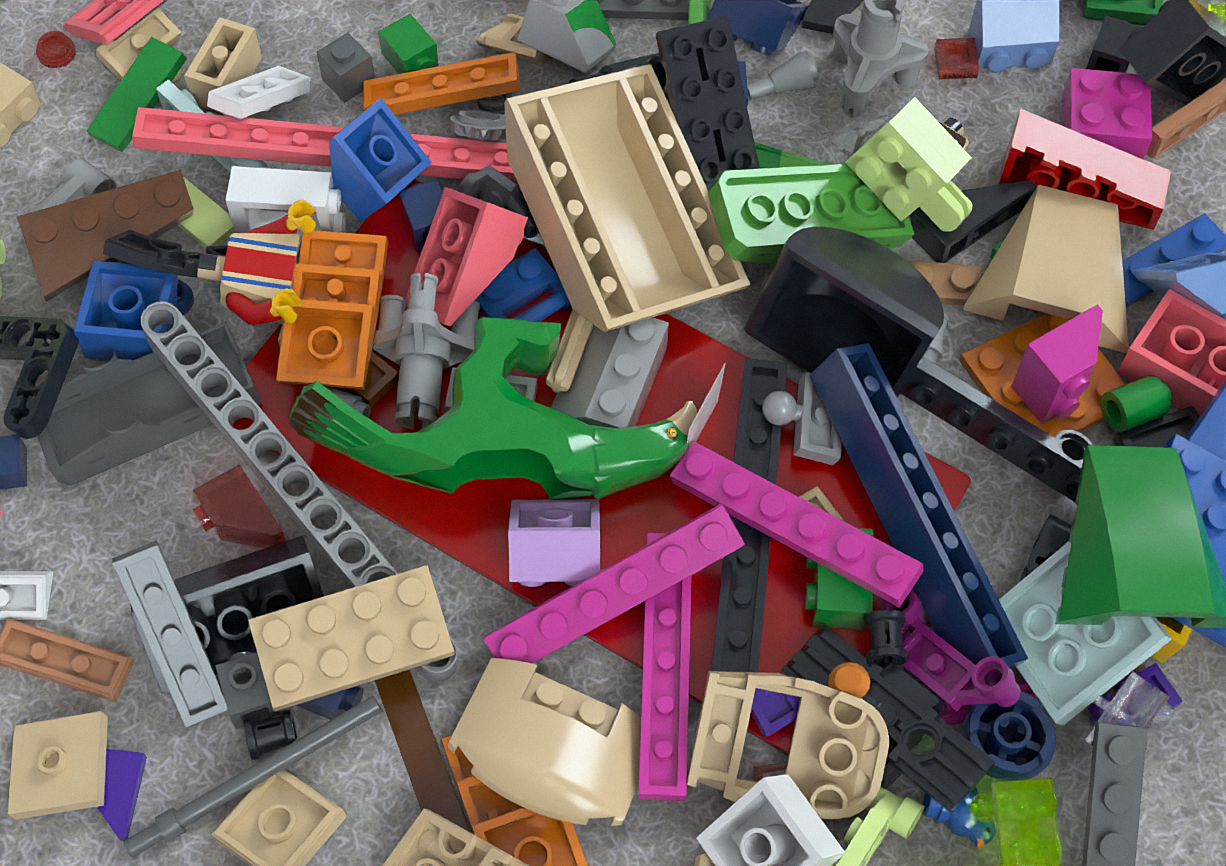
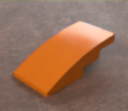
[276,230,388,390]
[441,735,588,866]

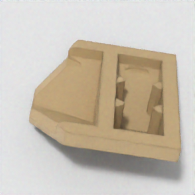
[475,13,547,66]

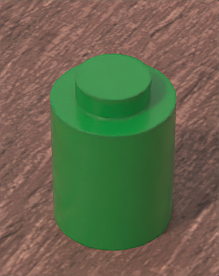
[1101,375,1172,432]

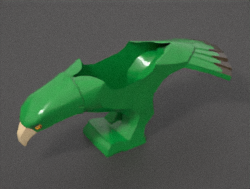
[289,317,697,500]

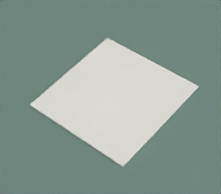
[684,363,726,455]

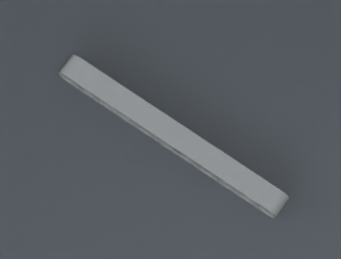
[141,301,458,682]

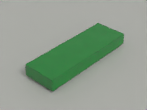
[86,37,187,152]

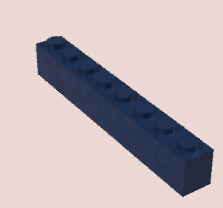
[809,343,1029,670]

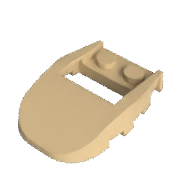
[687,671,889,819]

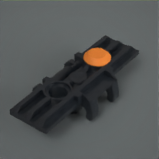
[781,625,995,813]

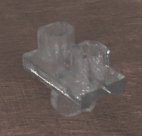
[1085,672,1174,753]

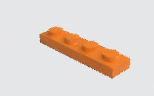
[364,52,520,115]

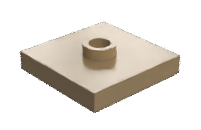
[8,711,108,820]
[211,769,347,866]

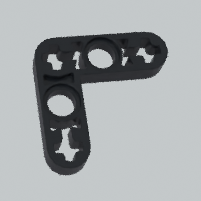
[0,316,79,439]

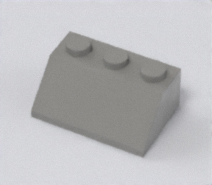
[551,317,669,428]

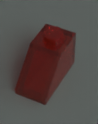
[192,464,286,548]

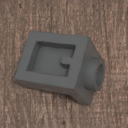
[458,165,516,209]

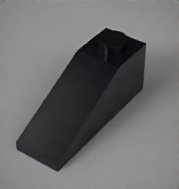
[911,180,1037,263]

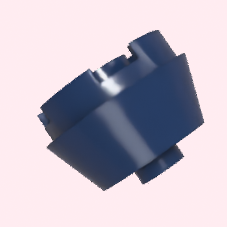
[962,692,1056,782]

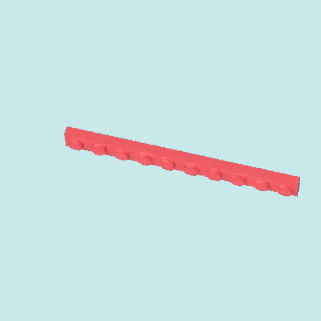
[132,107,518,184]

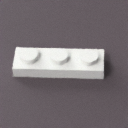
[207,66,311,119]

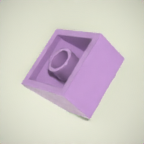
[508,499,600,587]

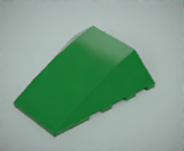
[1055,445,1226,628]

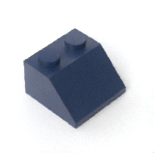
[707,0,809,55]

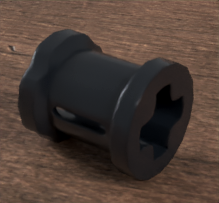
[864,610,908,667]
[244,709,298,760]

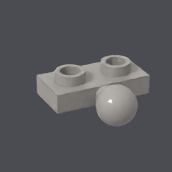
[762,372,841,465]

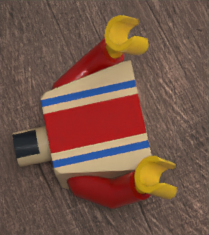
[197,200,316,326]

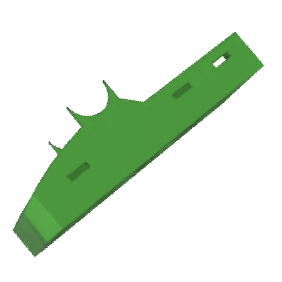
[708,164,914,270]

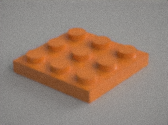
[959,313,1125,438]

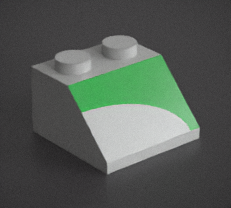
[517,0,616,73]

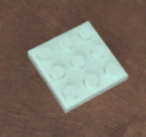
[999,542,1172,725]

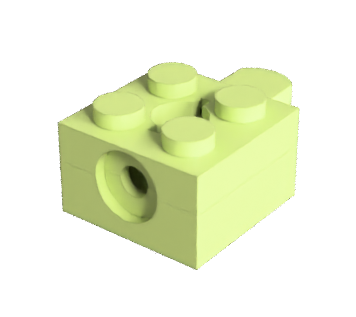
[845,97,973,231]

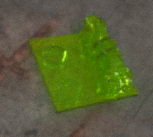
[970,778,1062,866]

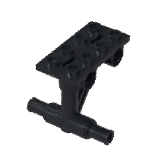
[568,16,760,191]

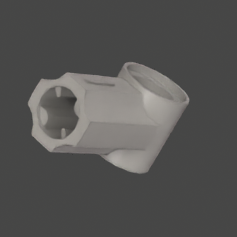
[33,159,116,212]

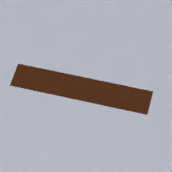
[374,669,470,832]

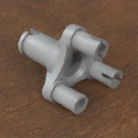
[832,0,928,118]
[372,273,480,429]

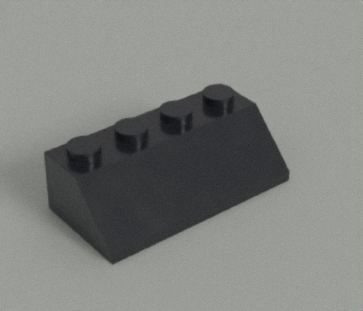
[130,535,324,694]

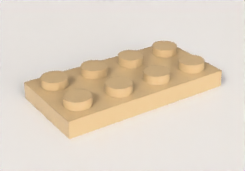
[248,565,455,711]

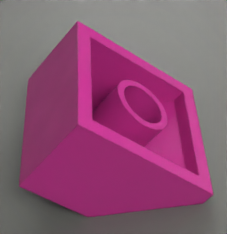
[1011,304,1103,425]

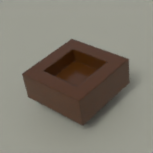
[345,352,399,408]

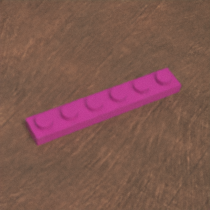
[670,441,923,608]
[483,503,745,663]
[638,533,691,801]

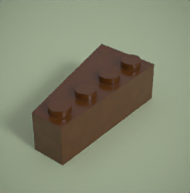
[17,170,194,302]

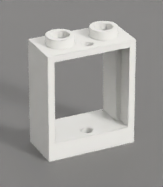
[225,166,346,248]

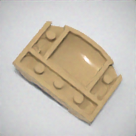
[448,658,641,826]

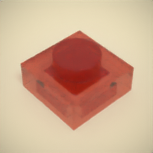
[934,38,980,79]

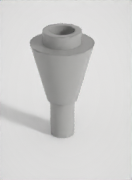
[747,51,819,100]

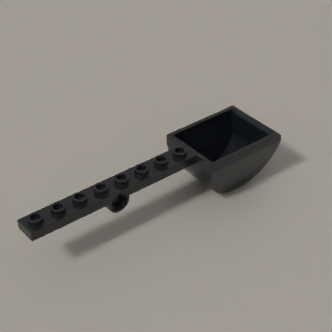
[744,227,1093,503]

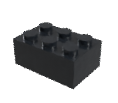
[1119,0,1226,105]

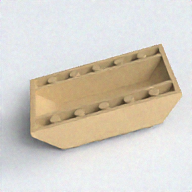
[504,64,750,332]

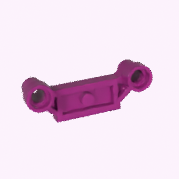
[881,589,1021,712]

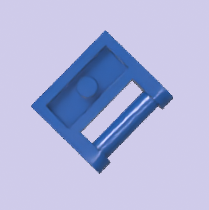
[474,248,572,322]

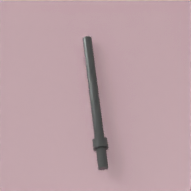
[123,695,383,858]

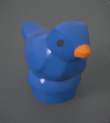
[923,786,996,849]

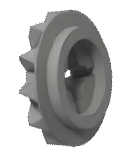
[449,110,506,141]

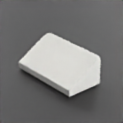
[0,571,53,620]

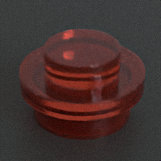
[36,31,76,68]

